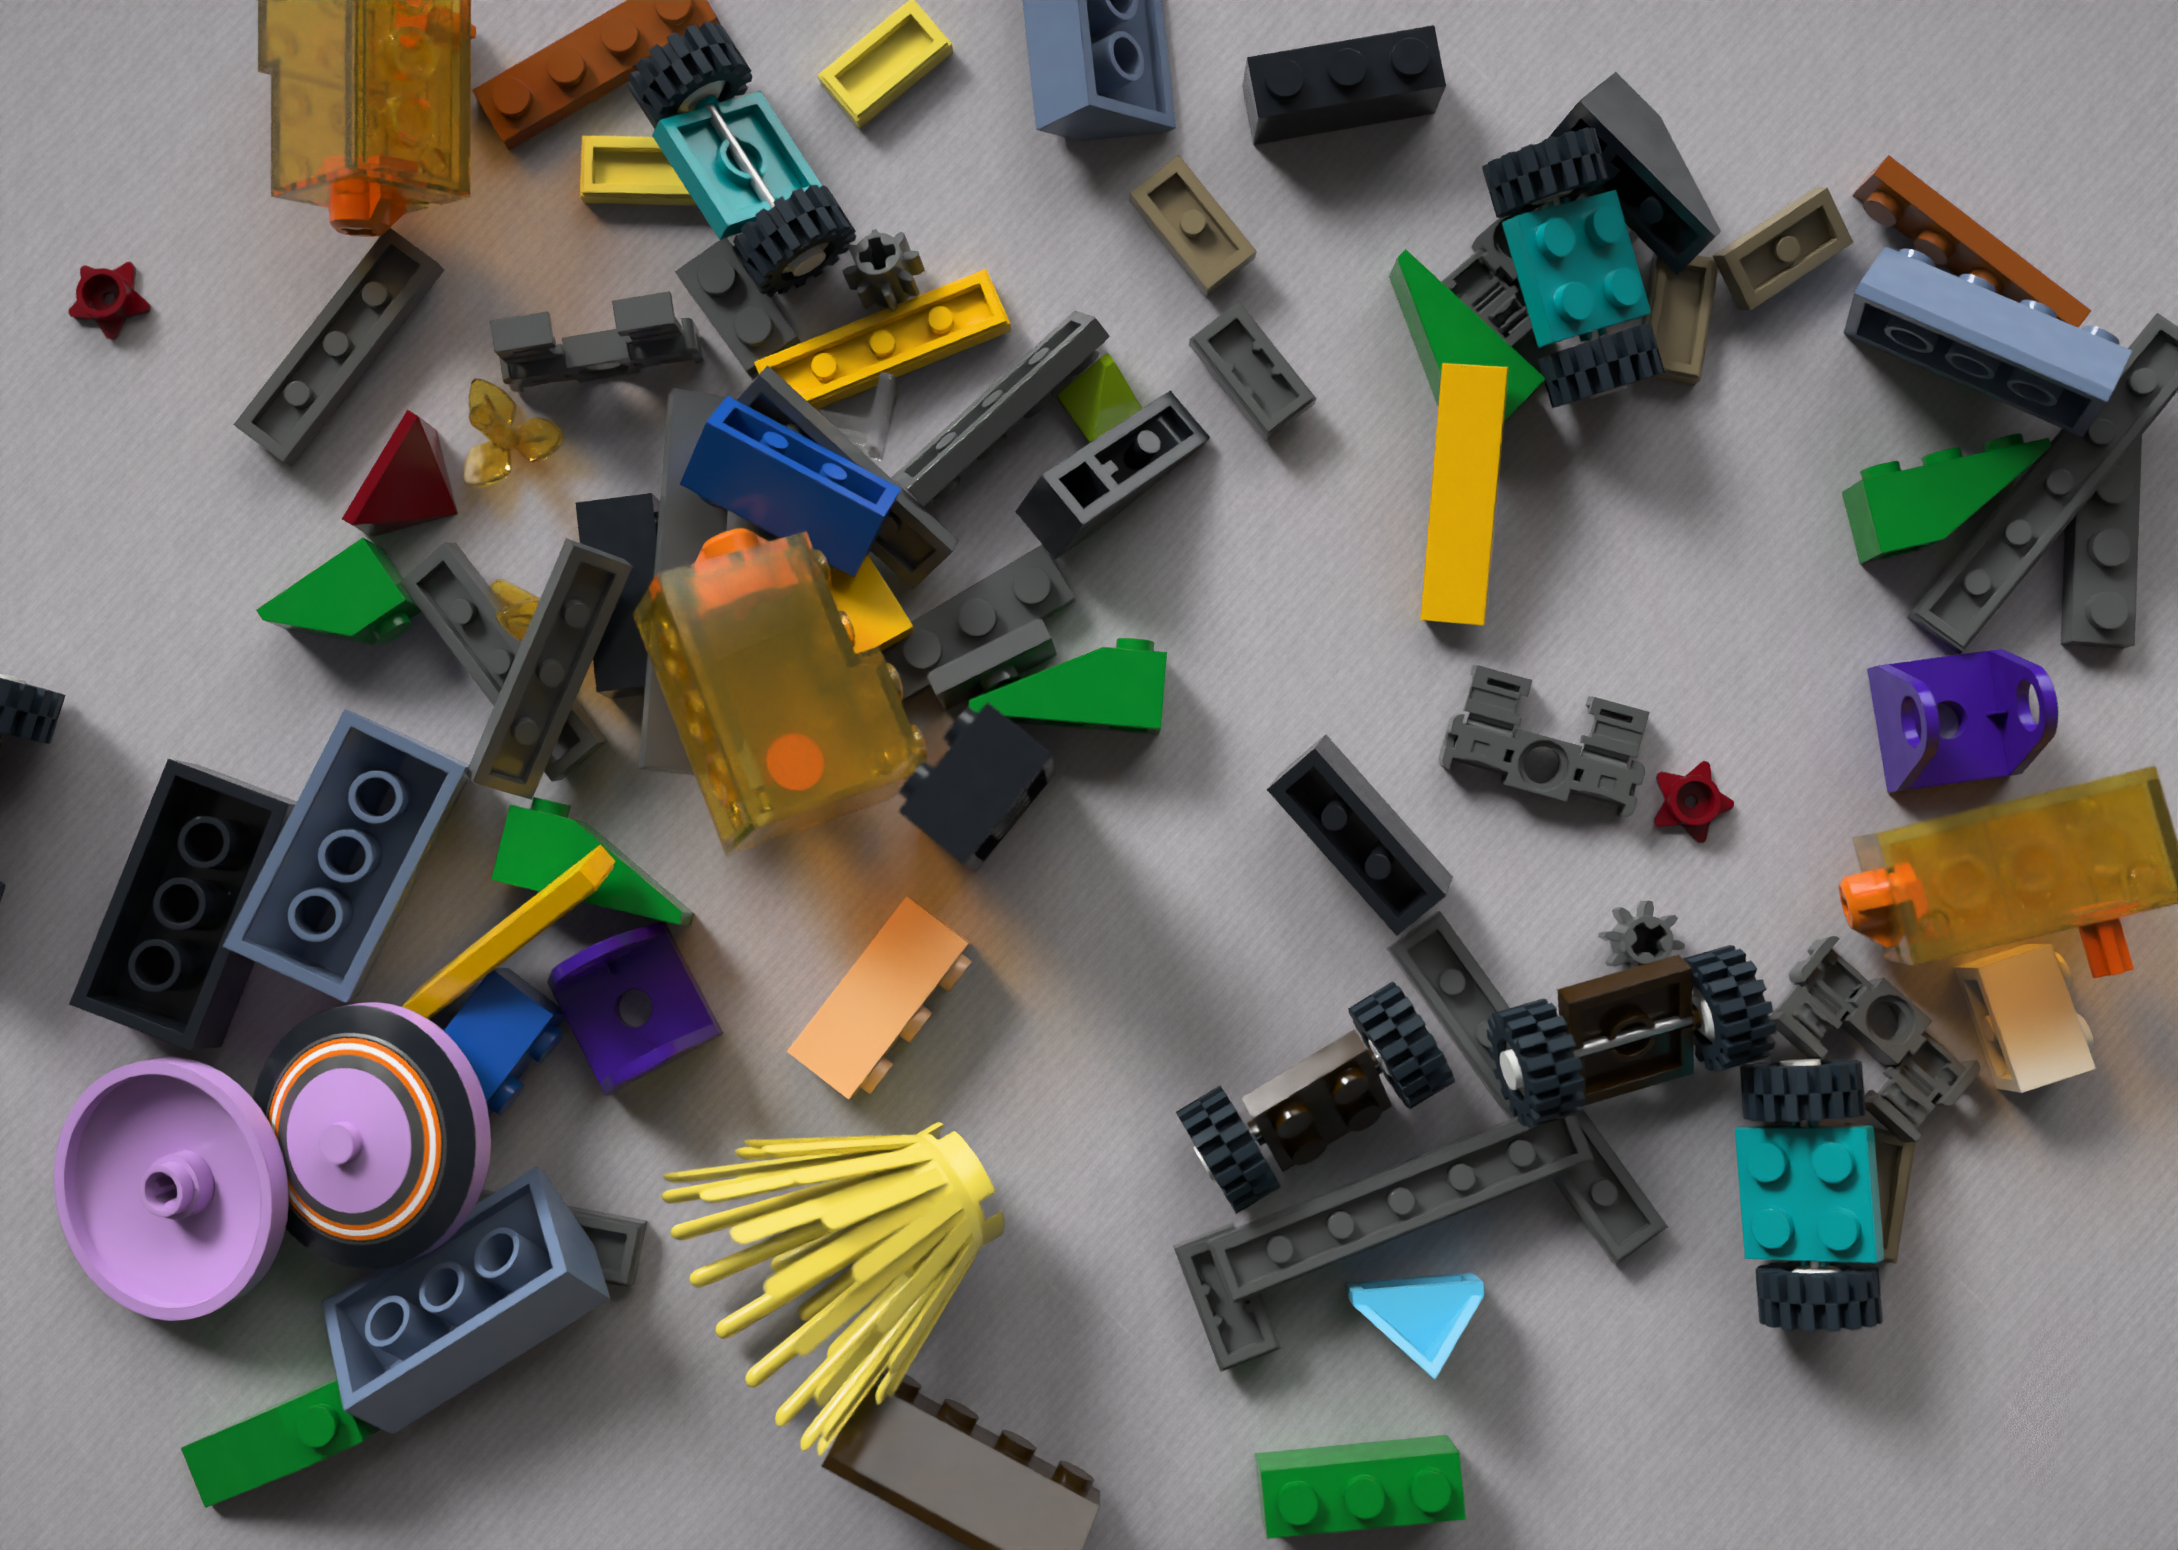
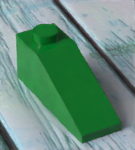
[1389,249,1546,424]
[968,638,1167,735]
[491,797,694,925]
[181,1377,381,1508]

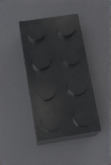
[898,702,1056,872]
[69,759,297,1051]

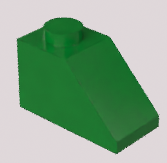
[256,537,421,645]

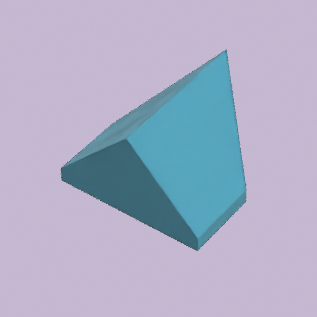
[1345,1272,1485,1379]

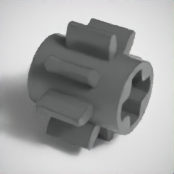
[842,229,925,312]
[1598,900,1685,969]

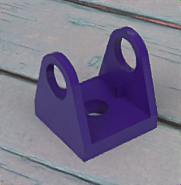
[1867,649,2058,793]
[547,921,724,1096]

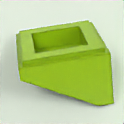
[1057,353,1143,443]

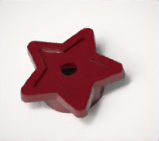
[68,262,151,340]
[1653,761,1734,843]

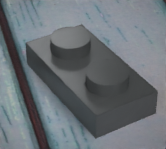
[675,238,801,377]

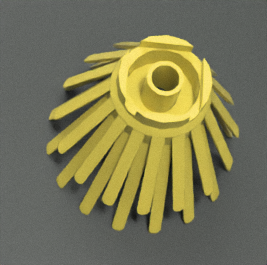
[661,1122,1005,1457]

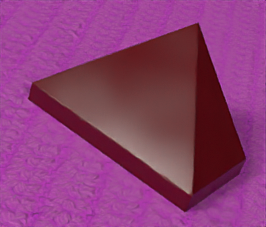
[342,410,458,537]

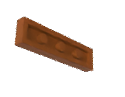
[472,0,720,150]
[1853,155,2092,328]

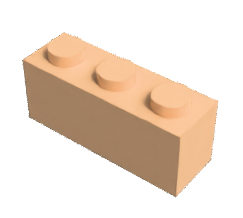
[787,896,972,1100]

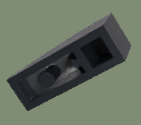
[1548,72,1721,275]
[1015,390,1210,560]

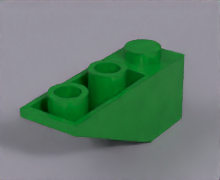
[1842,433,2051,564]

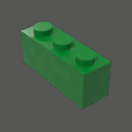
[1255,1435,1466,1539]

